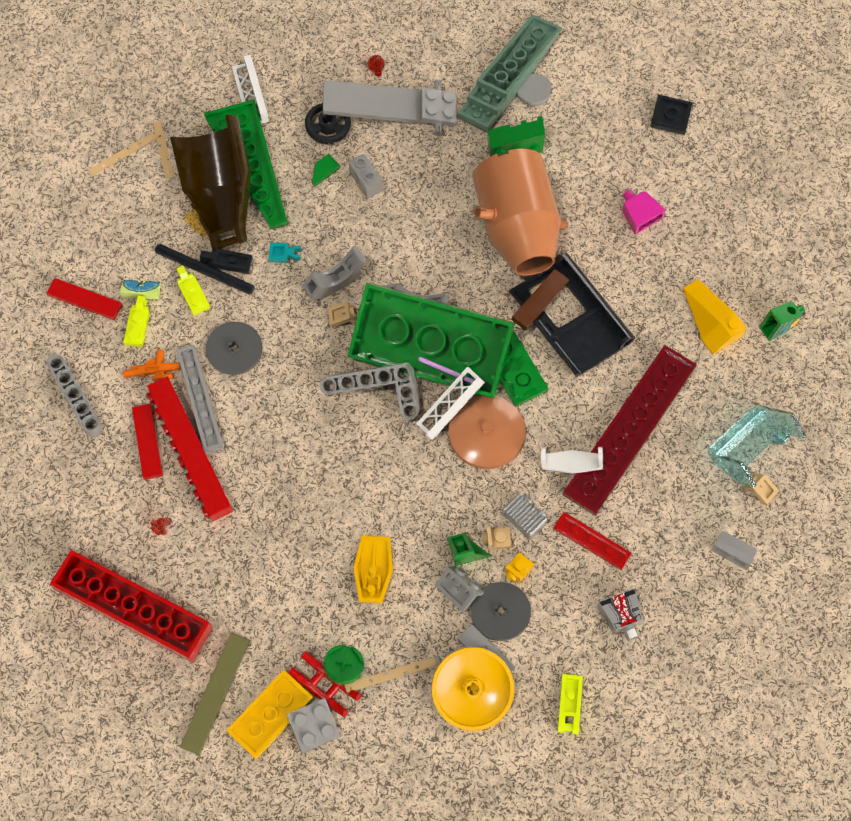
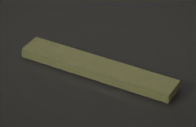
[180,633,250,756]

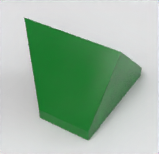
[447,532,492,566]

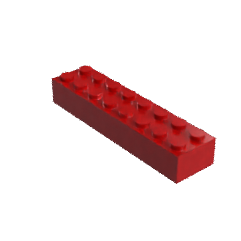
[50,550,213,663]

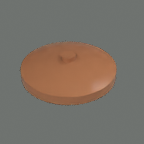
[449,395,525,469]

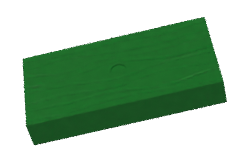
[347,283,515,398]

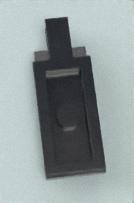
[200,248,253,274]

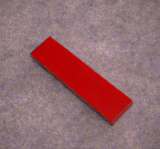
[46,278,122,320]
[132,403,163,480]
[553,512,631,570]

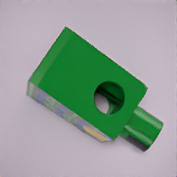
[759,301,805,341]

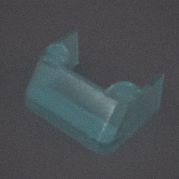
[707,405,807,487]

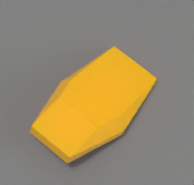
[353,535,393,604]

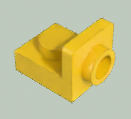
[504,552,535,584]

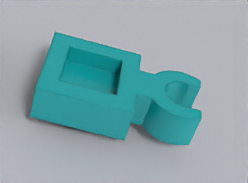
[269,242,301,263]

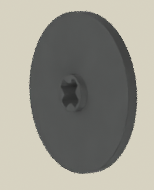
[206,322,262,375]
[471,582,531,641]

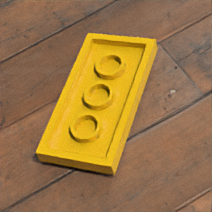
[226,669,314,760]

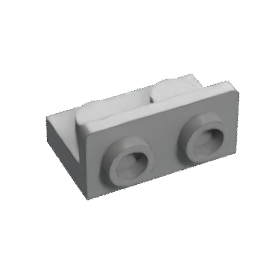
[435,566,484,612]

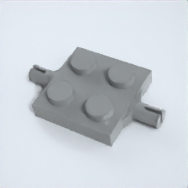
[420,80,456,135]

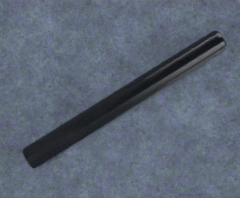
[155,244,255,295]

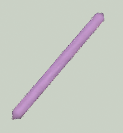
[418,357,475,384]

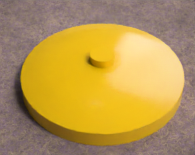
[432,647,514,731]

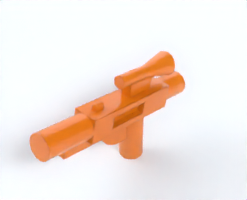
[123,349,181,381]

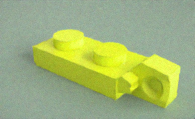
[176,266,210,316]
[123,295,150,347]

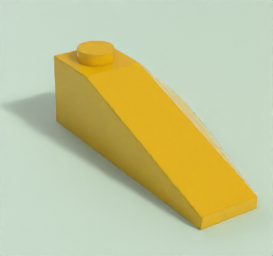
[683,279,747,355]

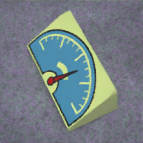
[120,280,161,299]

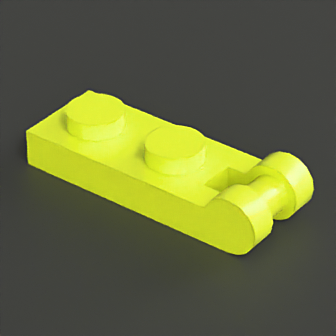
[557,674,583,735]

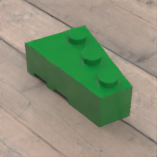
[487,116,545,157]

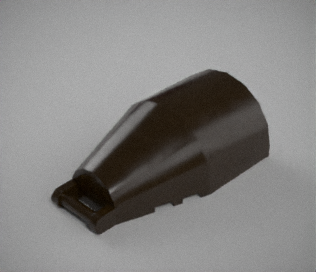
[170,114,251,250]

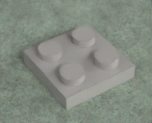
[286,698,340,753]

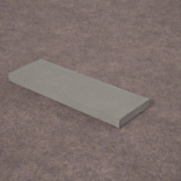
[323,80,428,124]

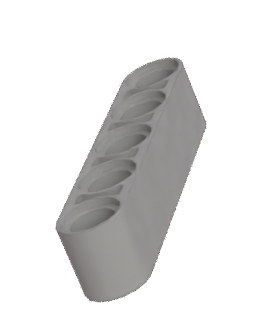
[47,354,103,437]

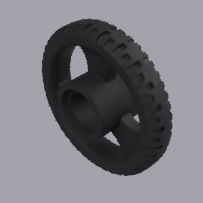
[305,103,351,144]

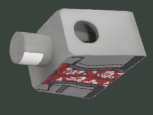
[597,589,642,641]

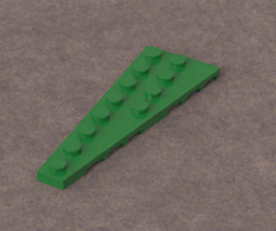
[204,100,288,229]

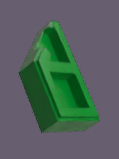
[312,154,340,187]

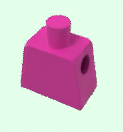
[622,189,665,235]

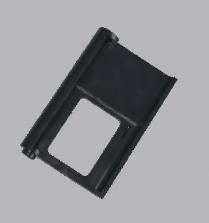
[509,253,635,377]

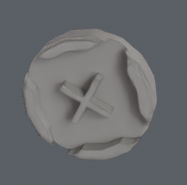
[517,73,551,106]

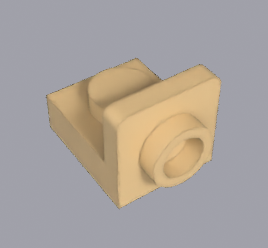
[328,302,358,327]
[743,474,779,505]
[482,526,512,550]

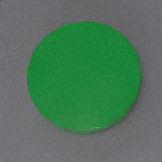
[323,645,364,684]

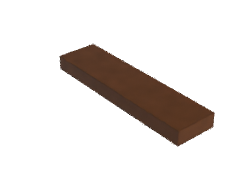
[511,269,569,331]

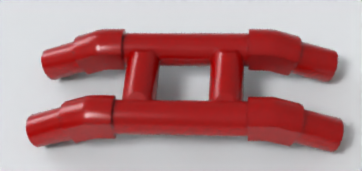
[287,651,361,717]

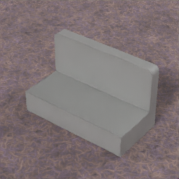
[711,531,757,570]

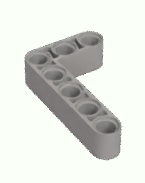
[319,363,421,420]

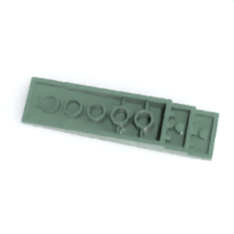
[457,14,562,132]

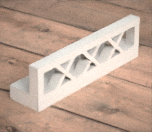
[232,55,269,123]
[416,367,485,440]

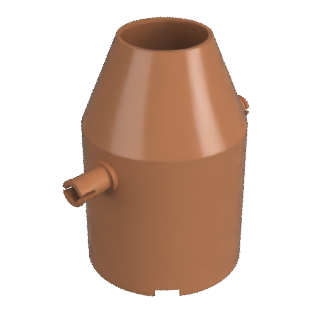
[472,149,568,276]

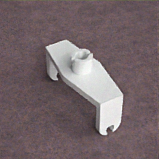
[541,447,603,474]

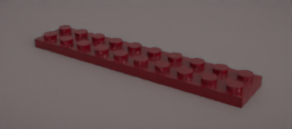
[562,345,697,516]

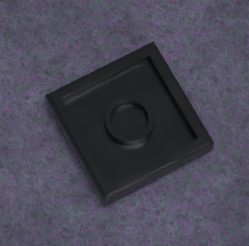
[650,94,693,135]

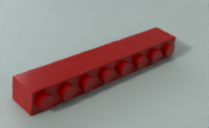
[146,376,233,522]

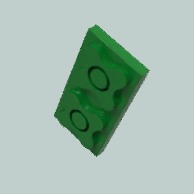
[500,330,549,407]

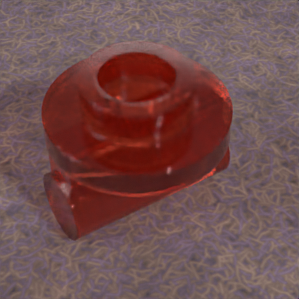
[367,55,385,76]
[150,517,172,535]

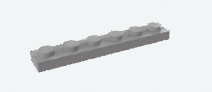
[176,345,224,454]

